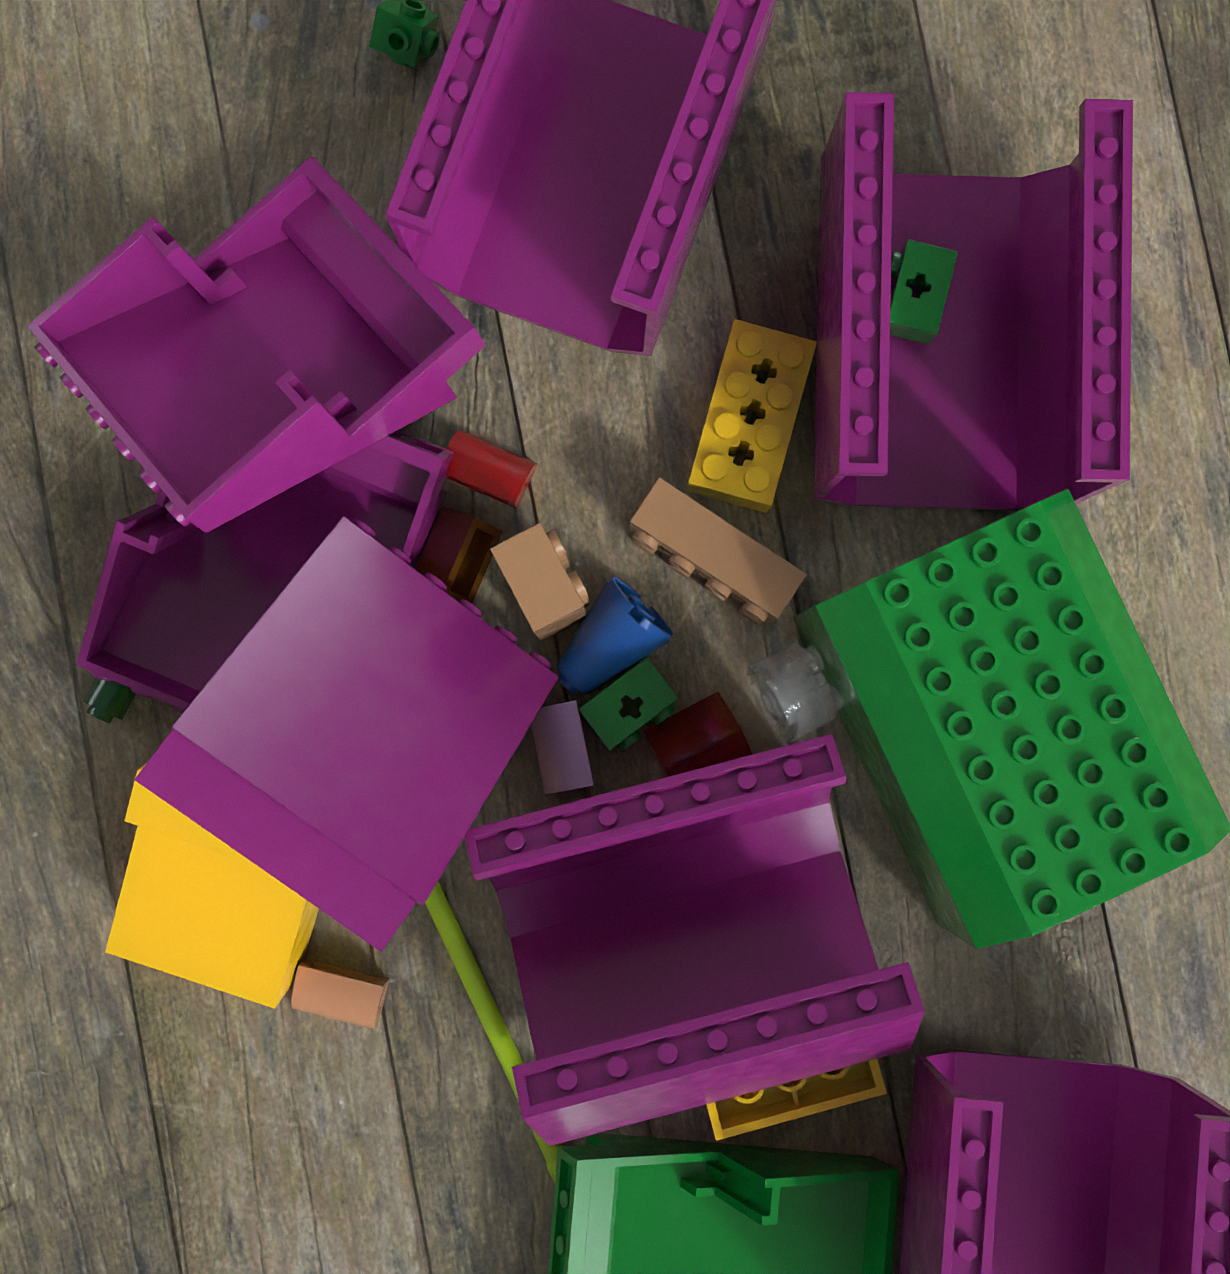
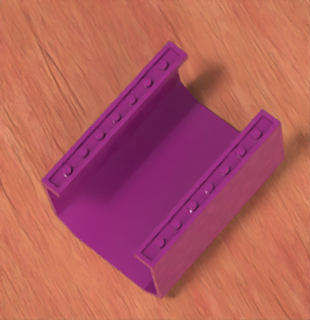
[385,0,777,356]
[814,92,1133,510]
[465,734,925,1146]
[899,1049,1230,1274]

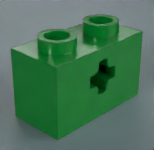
[890,239,958,345]
[578,657,679,752]

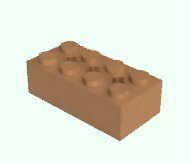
[629,477,807,625]
[490,523,590,641]

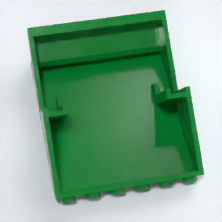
[547,1133,899,1274]

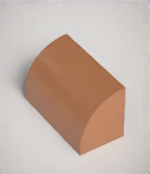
[291,958,389,1030]

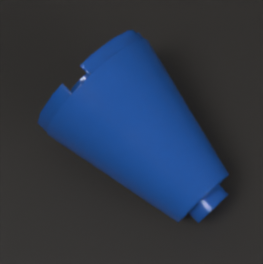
[557,577,673,694]

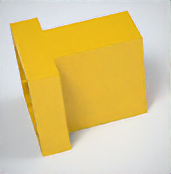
[105,763,319,1009]

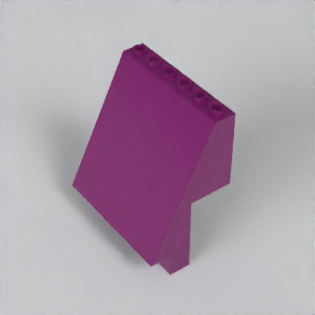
[27,156,486,533]
[76,430,454,713]
[134,516,558,952]

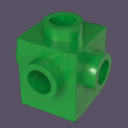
[369,0,440,67]

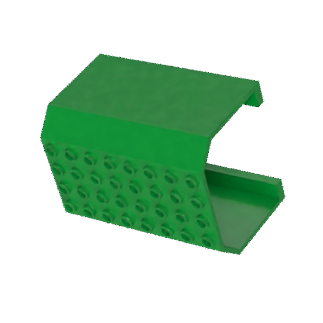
[793,489,1230,949]

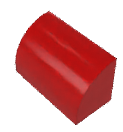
[445,430,537,509]

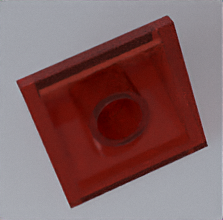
[643,691,753,777]

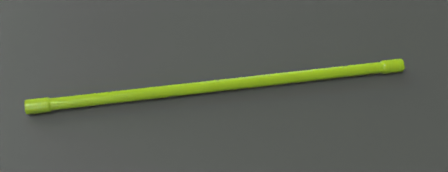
[425,881,563,1184]

